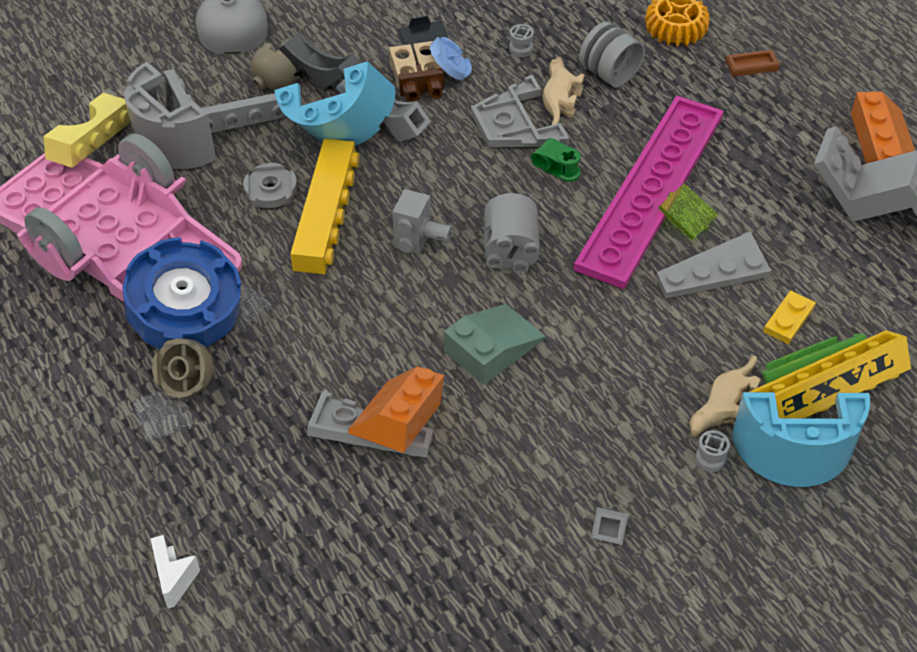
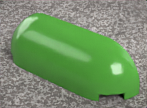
[761,334,866,384]

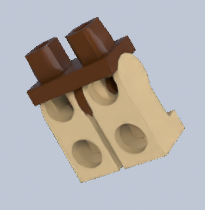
[389,41,444,102]

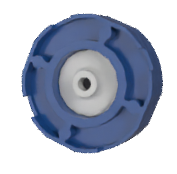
[122,237,241,349]

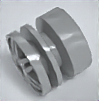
[579,22,645,88]

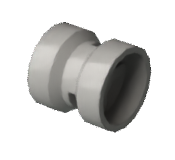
[509,24,534,57]
[695,430,730,472]

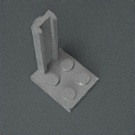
[164,69,286,133]

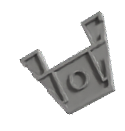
[471,75,569,147]

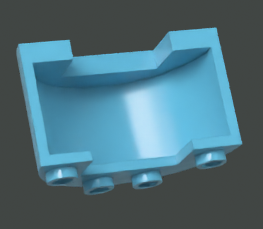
[275,61,395,146]
[732,392,870,487]

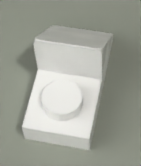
[151,535,200,608]

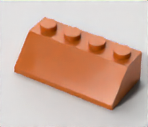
[851,91,915,164]

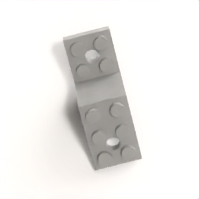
[814,126,917,221]

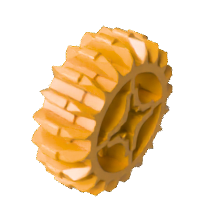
[645,0,710,47]

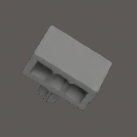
[392,189,453,254]

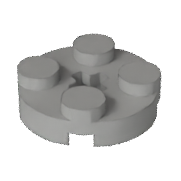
[243,163,297,208]

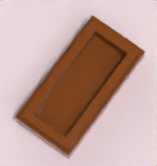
[725,49,780,77]

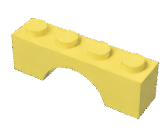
[43,93,130,168]

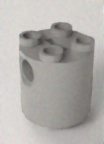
[484,193,540,273]

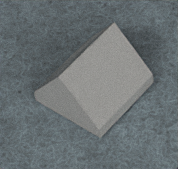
[591,507,628,545]

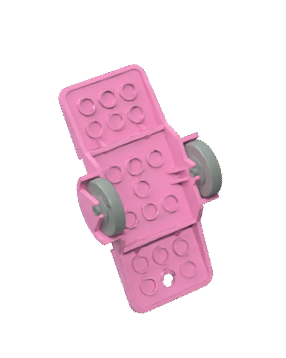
[0,133,242,302]

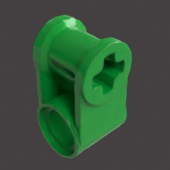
[531,138,581,182]

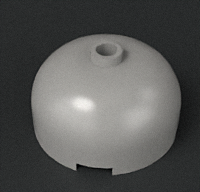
[195,0,268,54]

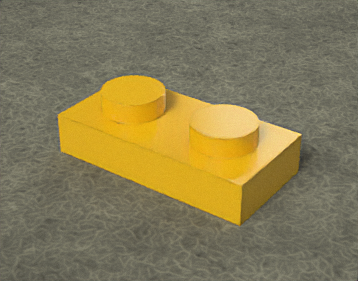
[763,290,816,345]

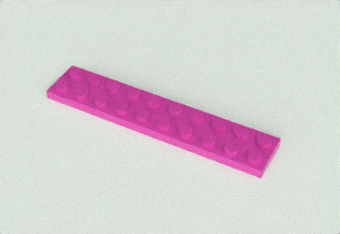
[574,95,724,289]

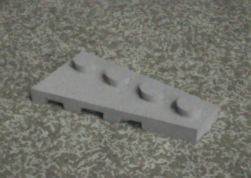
[656,232,771,299]
[307,390,433,458]

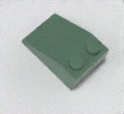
[444,304,546,385]

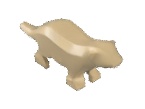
[542,57,584,125]
[689,355,761,437]

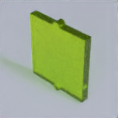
[658,183,718,240]

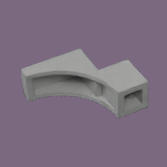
[336,79,431,142]

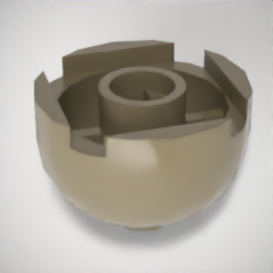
[250,42,300,92]
[152,338,214,398]

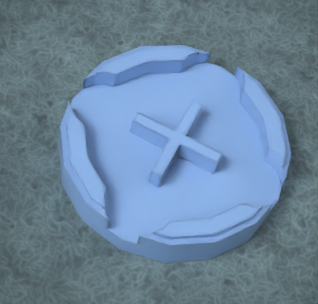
[430,37,472,80]

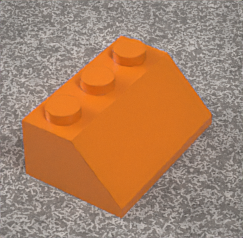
[348,366,444,453]

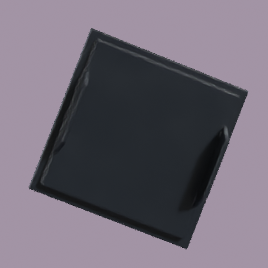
[396,16,449,57]

